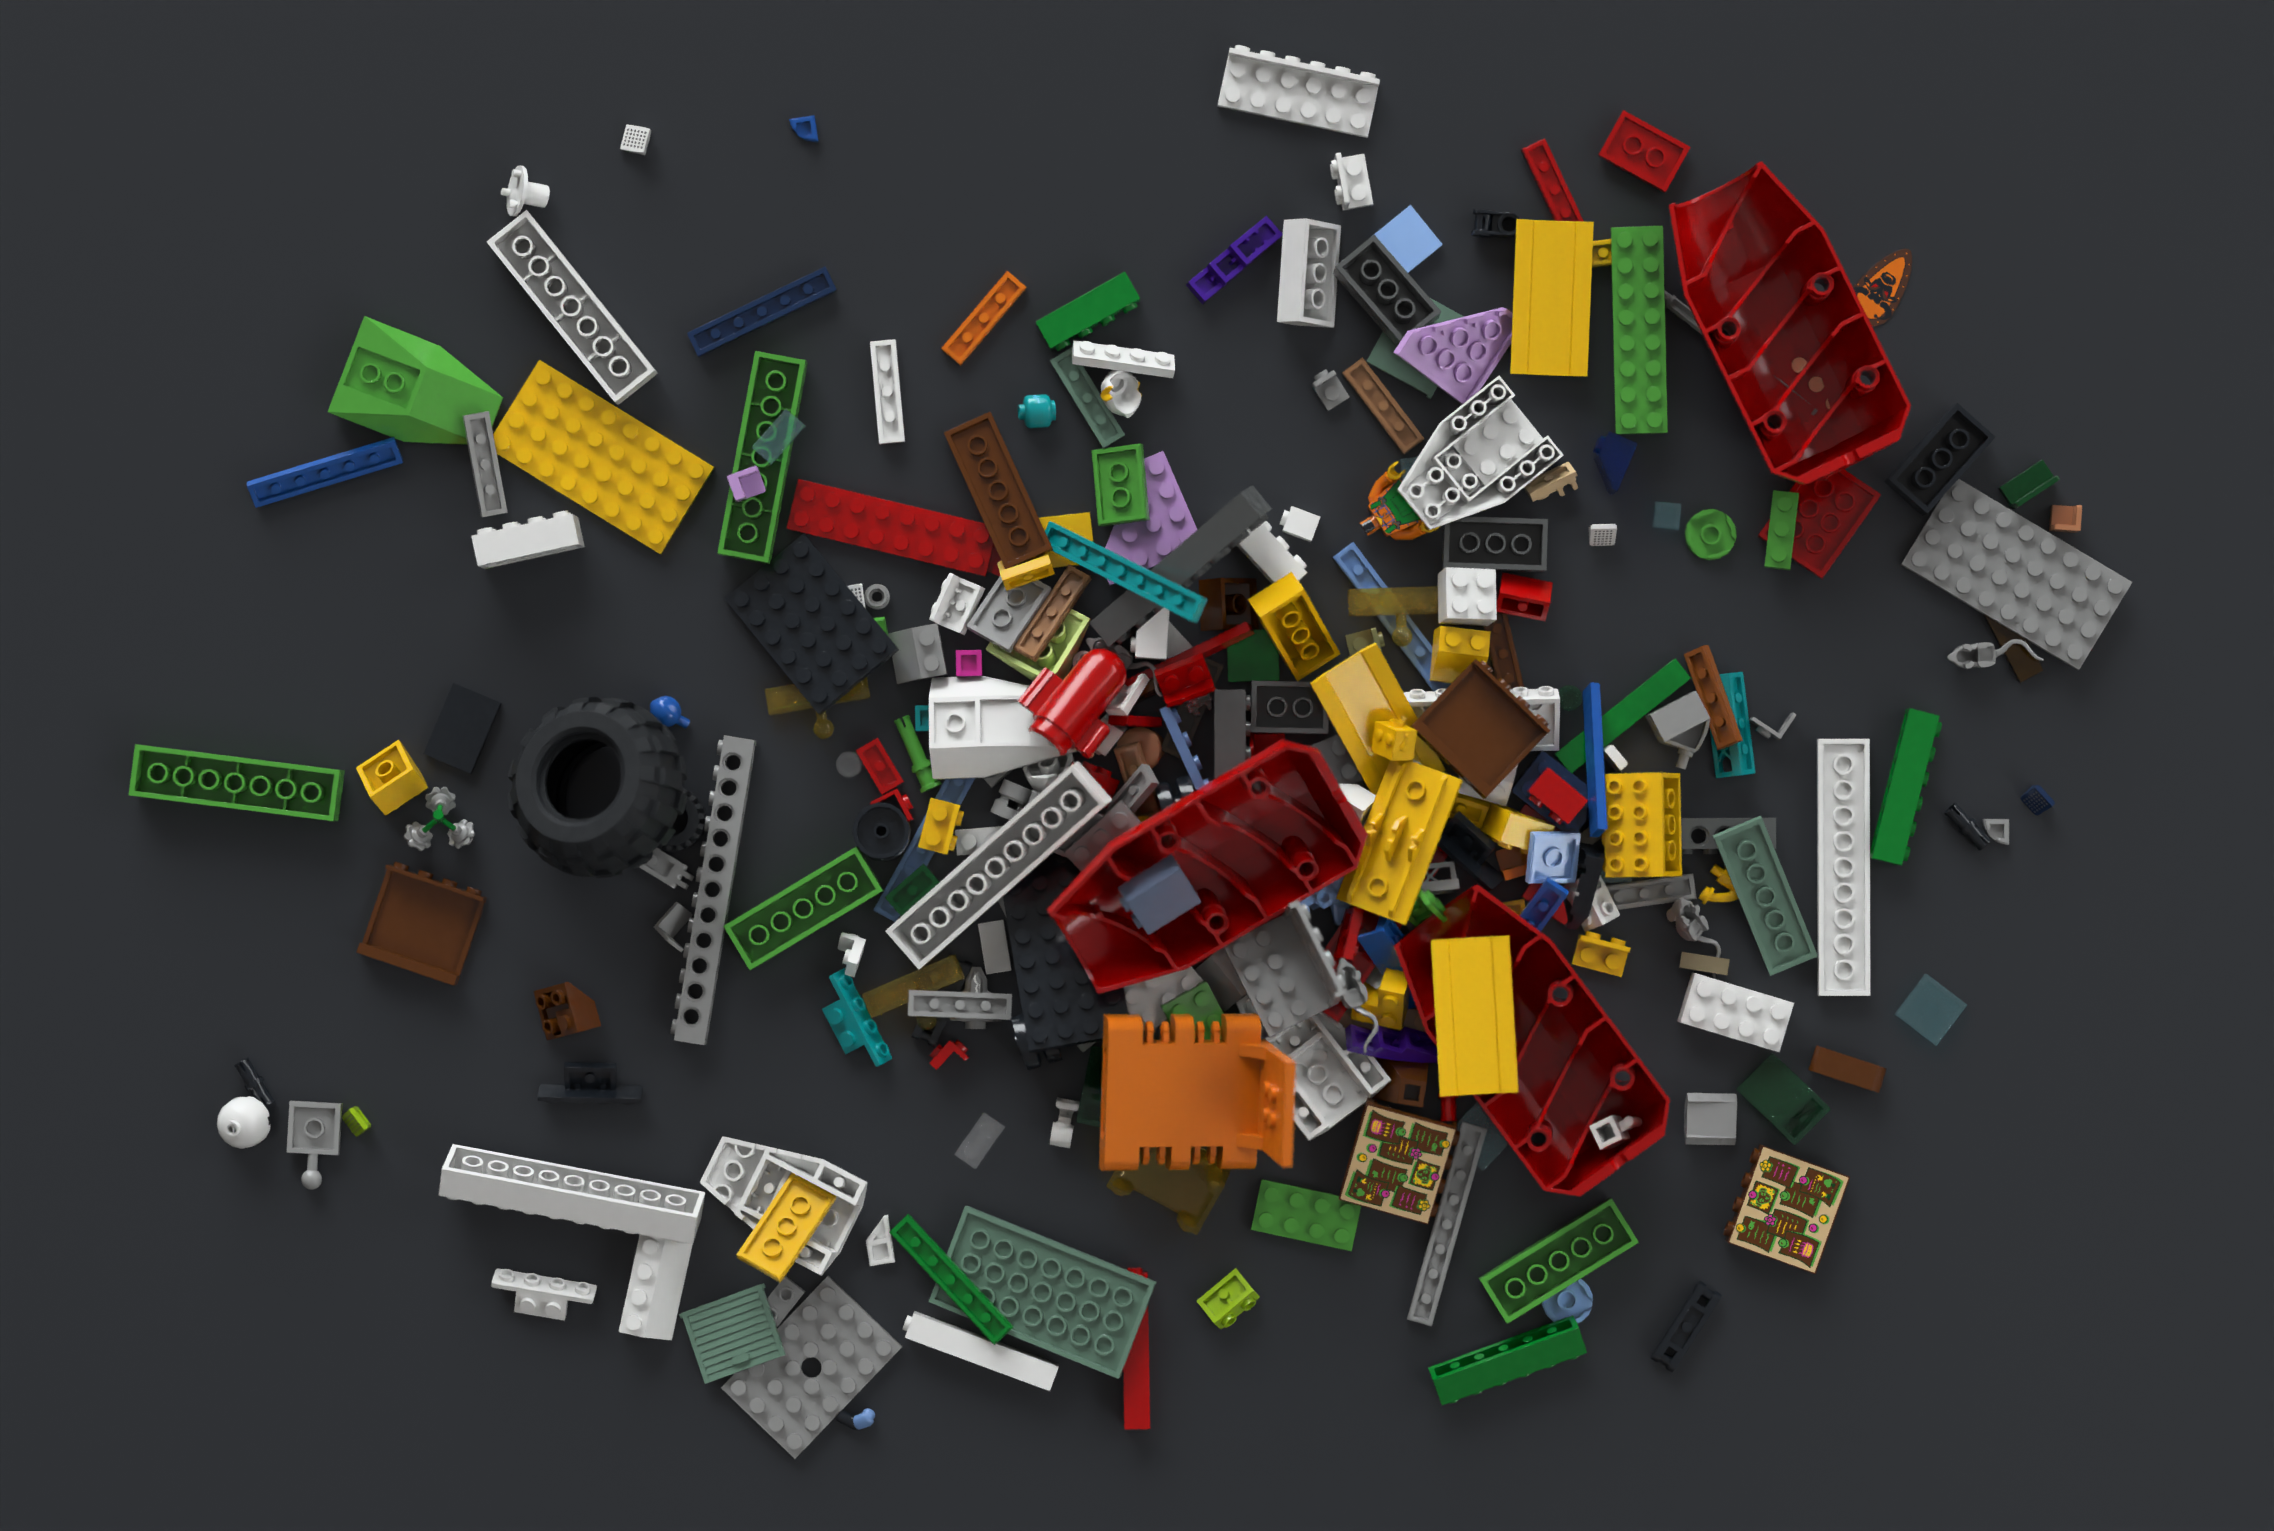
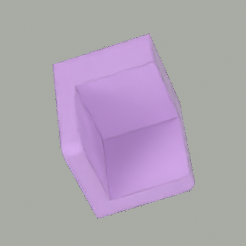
[727,466,766,502]

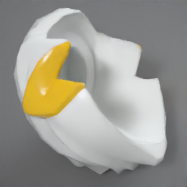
[1100,370,1142,418]

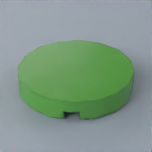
[1684,509,1737,560]

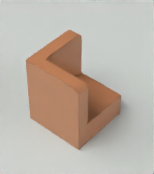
[2049,505,2082,533]

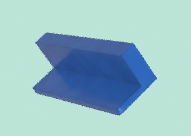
[1358,916,1416,1009]

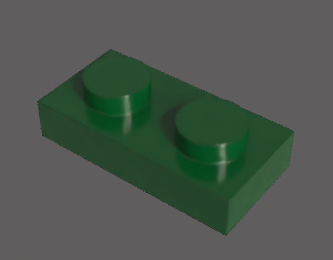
[885,863,940,916]

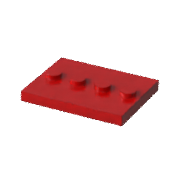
[1758,470,1881,579]

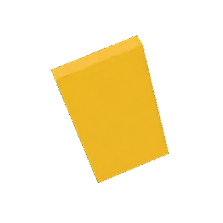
[736,1173,836,1283]

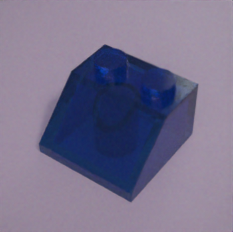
[1593,431,1638,495]

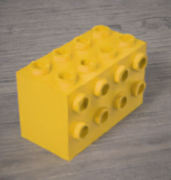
[1602,772,1682,878]

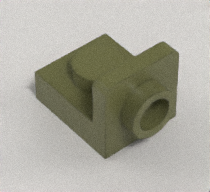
[1345,627,1385,657]

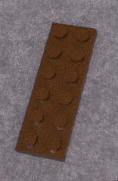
[944,412,1053,569]

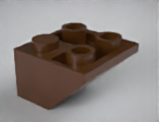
[534,982,601,1041]
[1372,1058,1428,1107]

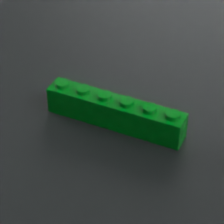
[1870,708,1942,865]
[1428,1315,1587,1405]

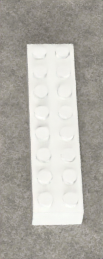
[487,210,658,405]

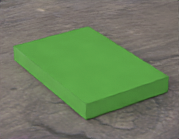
[1092,443,1150,527]

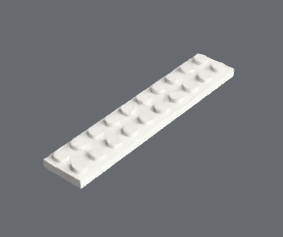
[1817,739,1870,996]

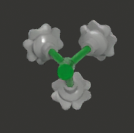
[404,787,475,851]

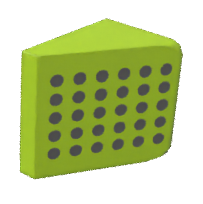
[342,1106,371,1137]

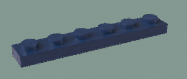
[687,266,837,357]

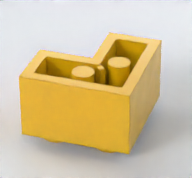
[1480,802,1555,855]
[1351,968,1410,1030]

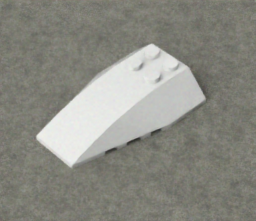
[1236,995,1391,1141]
[700,1136,868,1275]

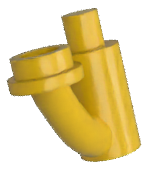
[1698,864,1738,905]

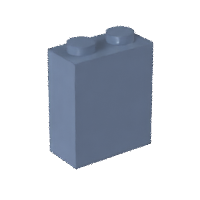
[1118,854,1201,935]

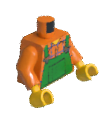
[1360,461,1439,540]

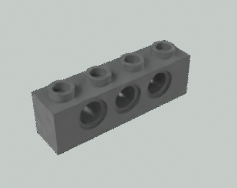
[1681,818,1776,854]

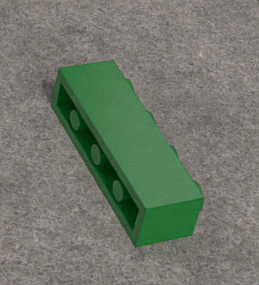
[1036,272,1140,352]

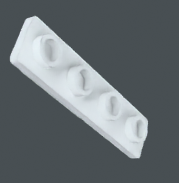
[491,1268,597,1321]

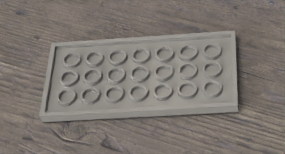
[1901,479,2132,670]

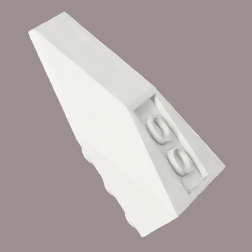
[1397,376,1564,530]

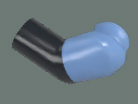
[836,1408,875,1430]

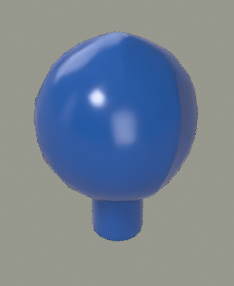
[650,696,690,729]

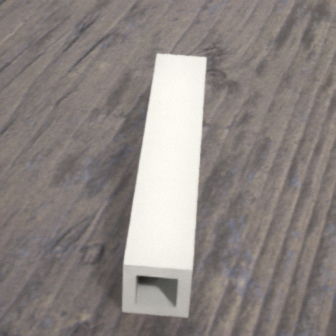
[902,1311,1059,1391]

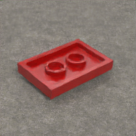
[1598,110,1690,193]

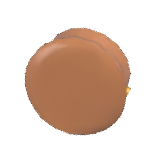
[1117,727,1164,769]

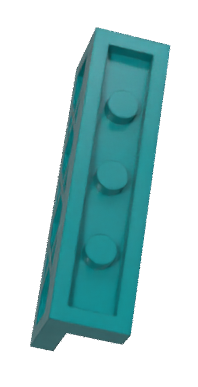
[1710,672,1756,778]

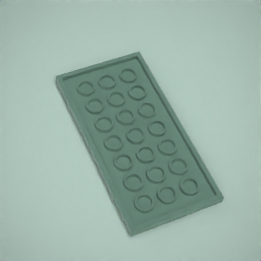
[929,1205,1157,1379]

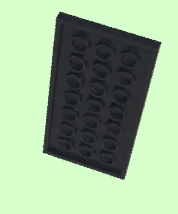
[1003,853,1128,1053]

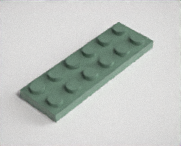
[1713,816,1818,976]

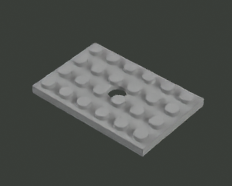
[721,1276,902,1459]

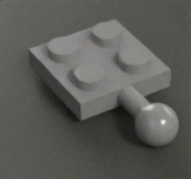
[287,1101,343,1190]

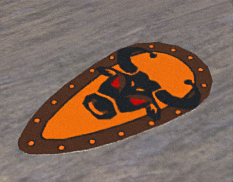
[1853,248,1912,326]

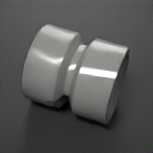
[990,779,1032,820]

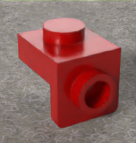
[929,1039,970,1070]

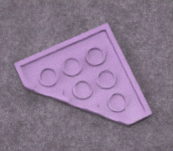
[1393,307,1512,405]
[1105,451,1197,586]

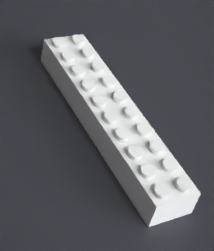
[886,761,1112,969]
[439,1144,705,1244]

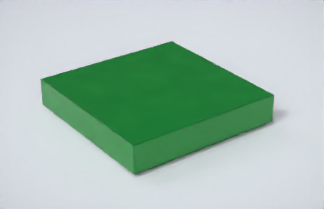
[1227,630,1279,682]

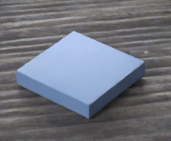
[1374,205,1443,273]
[1525,831,1581,884]

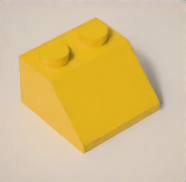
[1430,626,1491,683]
[356,740,428,816]

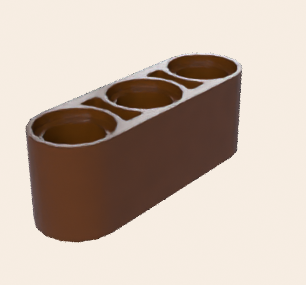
[1808,1046,1887,1093]

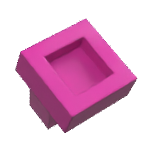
[956,650,982,676]

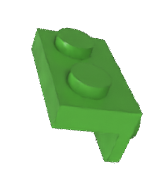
[1409,888,1448,927]

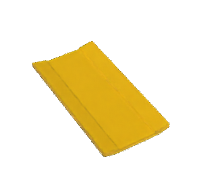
[1510,219,1594,377]
[1310,643,1445,795]
[1336,760,1463,925]
[1431,936,1518,1097]

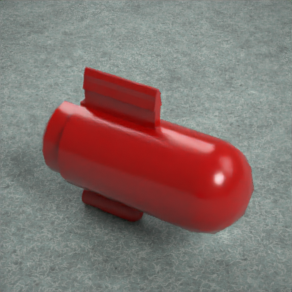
[1017,648,1127,759]

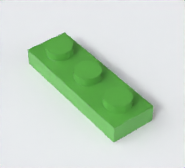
[1764,490,1799,570]

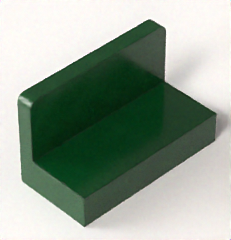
[1998,459,2060,509]

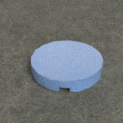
[1542,1279,1593,1324]

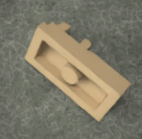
[1524,462,1578,502]

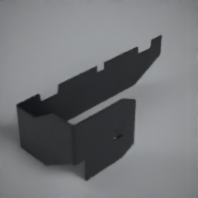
[1566,842,1604,930]

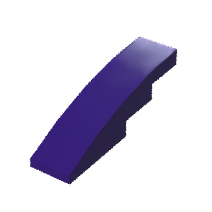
[1186,215,1283,304]
[1345,1024,1438,1063]

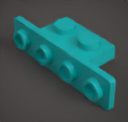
[822,968,892,1067]

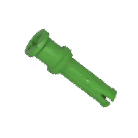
[894,715,942,793]

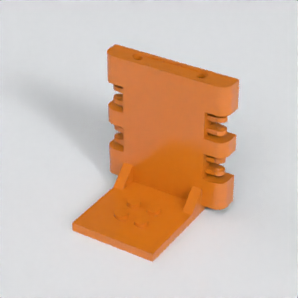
[1099,1013,1296,1171]

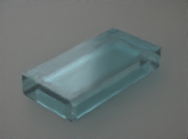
[752,409,806,465]

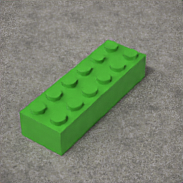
[723,847,884,970]
[1478,1197,1639,1324]

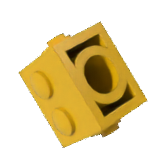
[1371,719,1417,761]

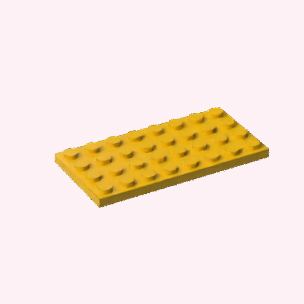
[493,360,715,554]

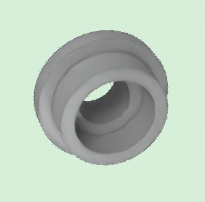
[864,584,890,610]

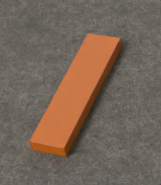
[941,271,1027,366]

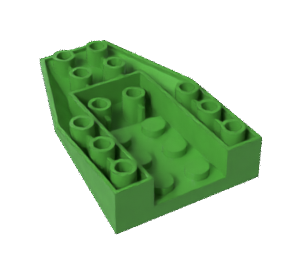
[328,316,503,445]

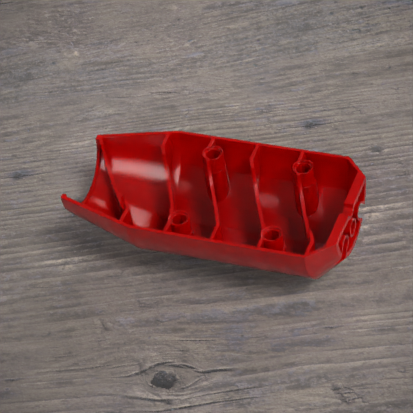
[1668,161,1911,485]
[1047,739,1368,994]
[1394,884,1670,1196]

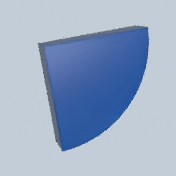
[789,115,819,142]

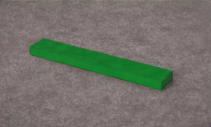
[1554,658,1691,773]
[889,1214,1014,1345]

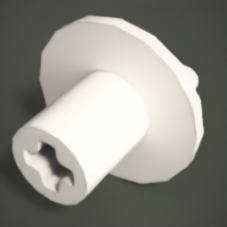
[501,165,550,217]

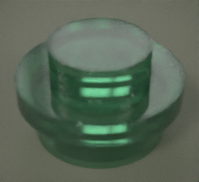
[1558,685,1582,711]

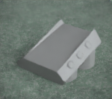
[1684,1092,1737,1145]

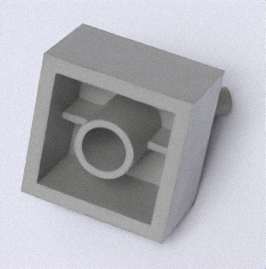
[1645,691,1710,770]

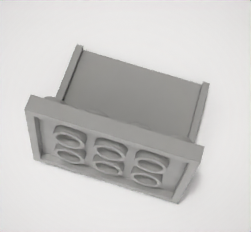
[1223,900,1347,1038]

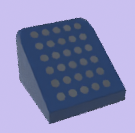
[2020,785,2055,816]

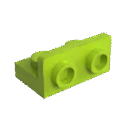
[1197,1268,1260,1329]

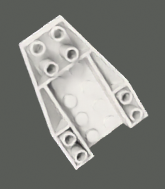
[929,676,1078,779]

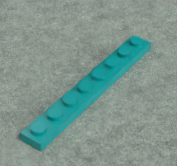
[1045,521,1208,623]

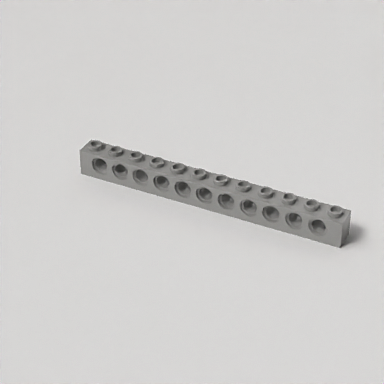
[671,735,757,1045]

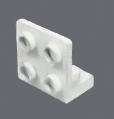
[1330,153,1373,211]

